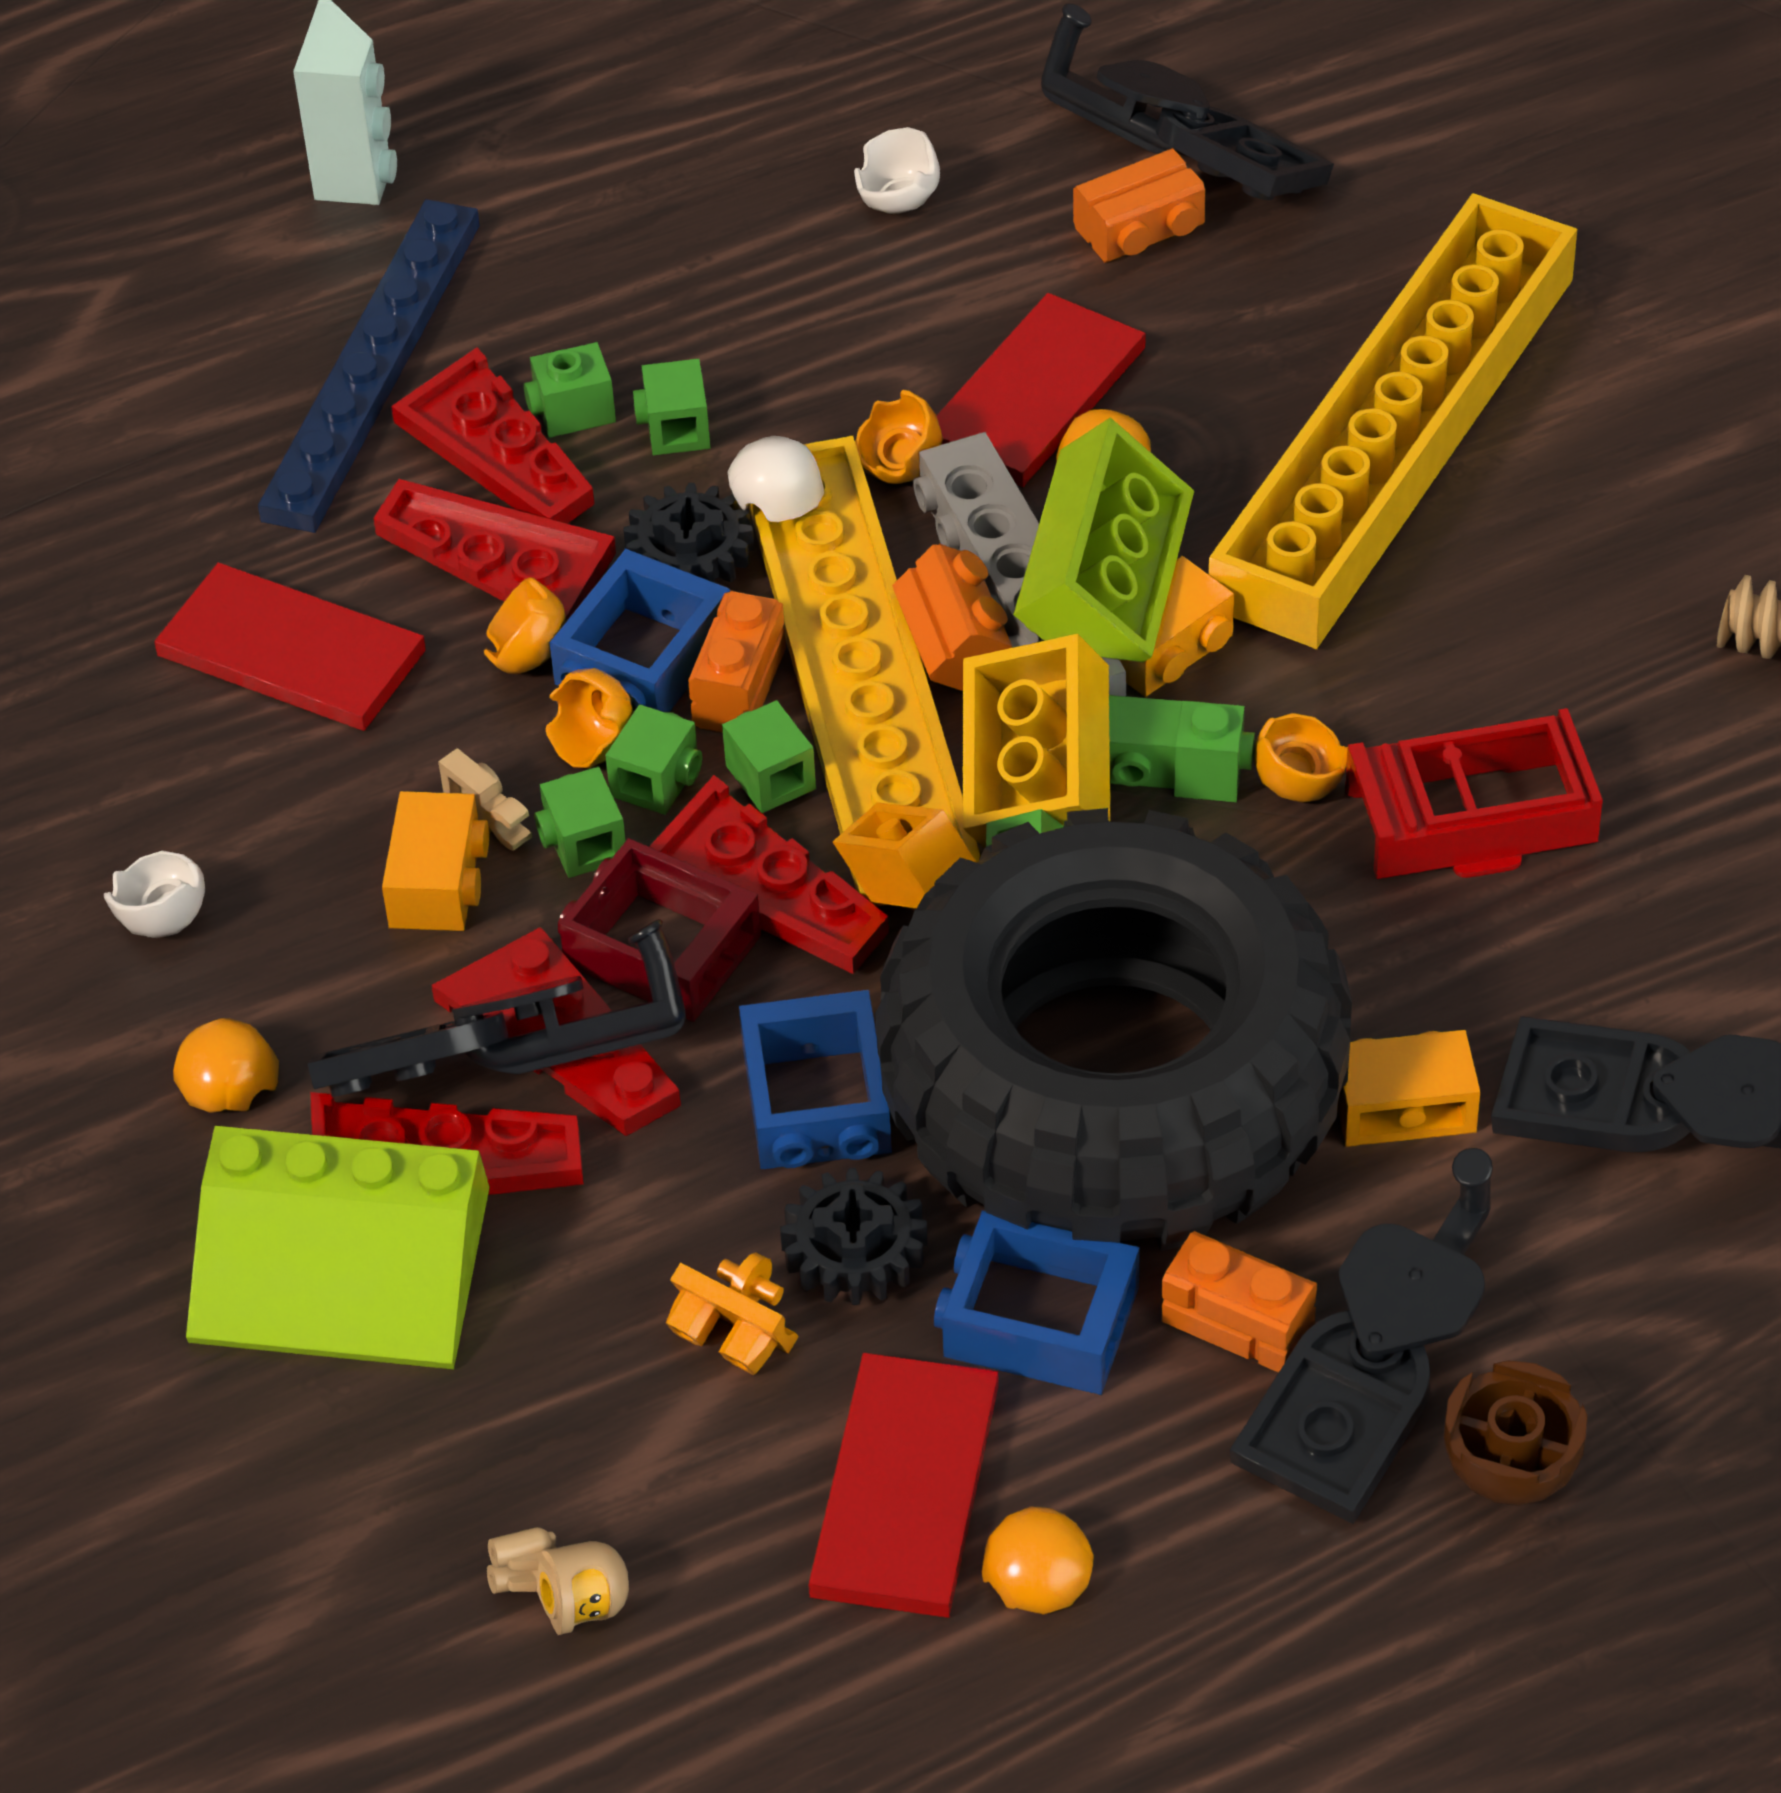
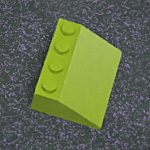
[186,1126,490,1370]

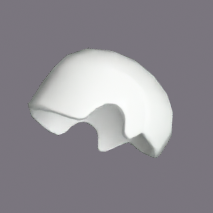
[854,127,940,214]
[728,436,825,522]
[104,850,205,938]

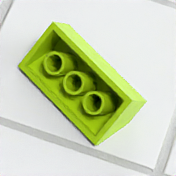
[1013,417,1194,662]

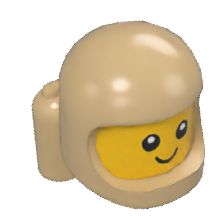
[487,1527,629,1635]

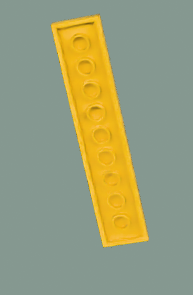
[748,436,981,907]

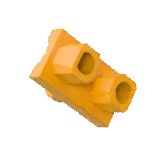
[666,1252,799,1375]

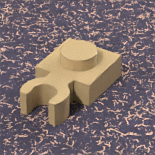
[438,748,532,851]

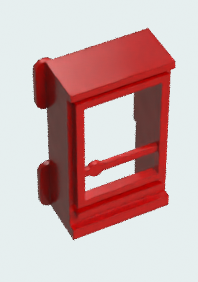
[1345,708,1603,879]

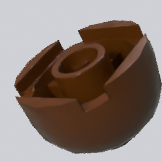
[1444,1360,1588,1506]

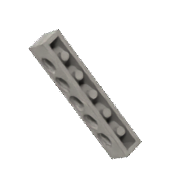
[913,432,1126,696]

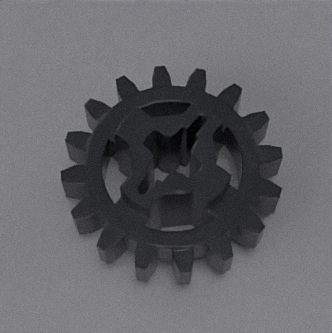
[623,483,755,583]
[780,1168,928,1305]

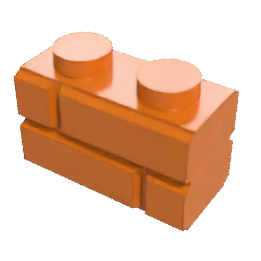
[1073,148,1205,263]
[892,544,1013,691]
[688,591,786,733]
[1162,1231,1317,1373]

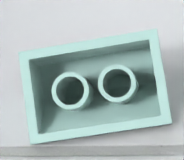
[293,0,397,205]

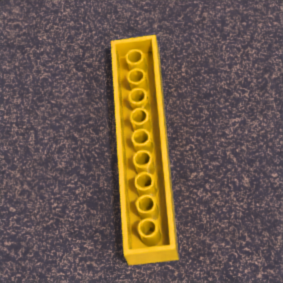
[1209,193,1578,649]

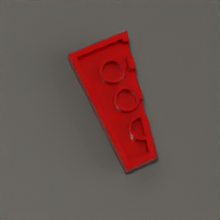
[391,347,595,524]
[373,479,616,620]
[649,775,889,974]
[431,927,681,1136]
[310,1092,584,1195]

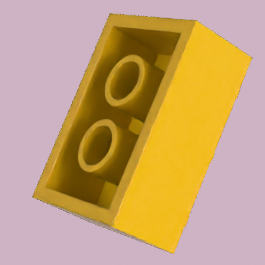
[963,634,1110,848]

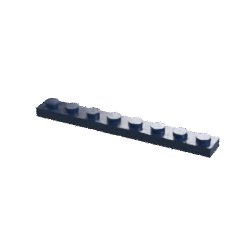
[258,199,480,533]

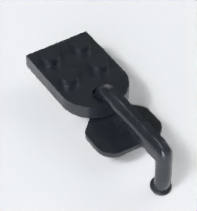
[1041,3,1334,200]
[307,919,686,1097]
[1491,1016,1781,1152]
[1230,1147,1493,1524]

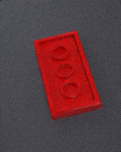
[937,293,1146,487]
[154,562,426,731]
[808,1353,999,1618]

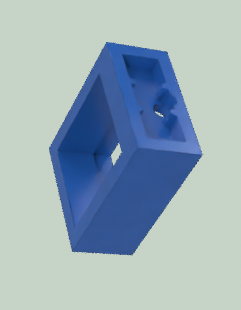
[550,549,730,713]
[739,990,892,1169]
[934,1211,1139,1395]

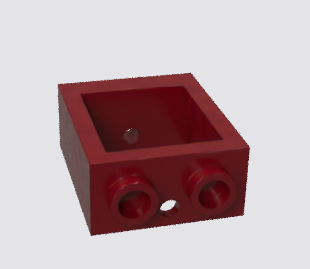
[558,838,762,1022]

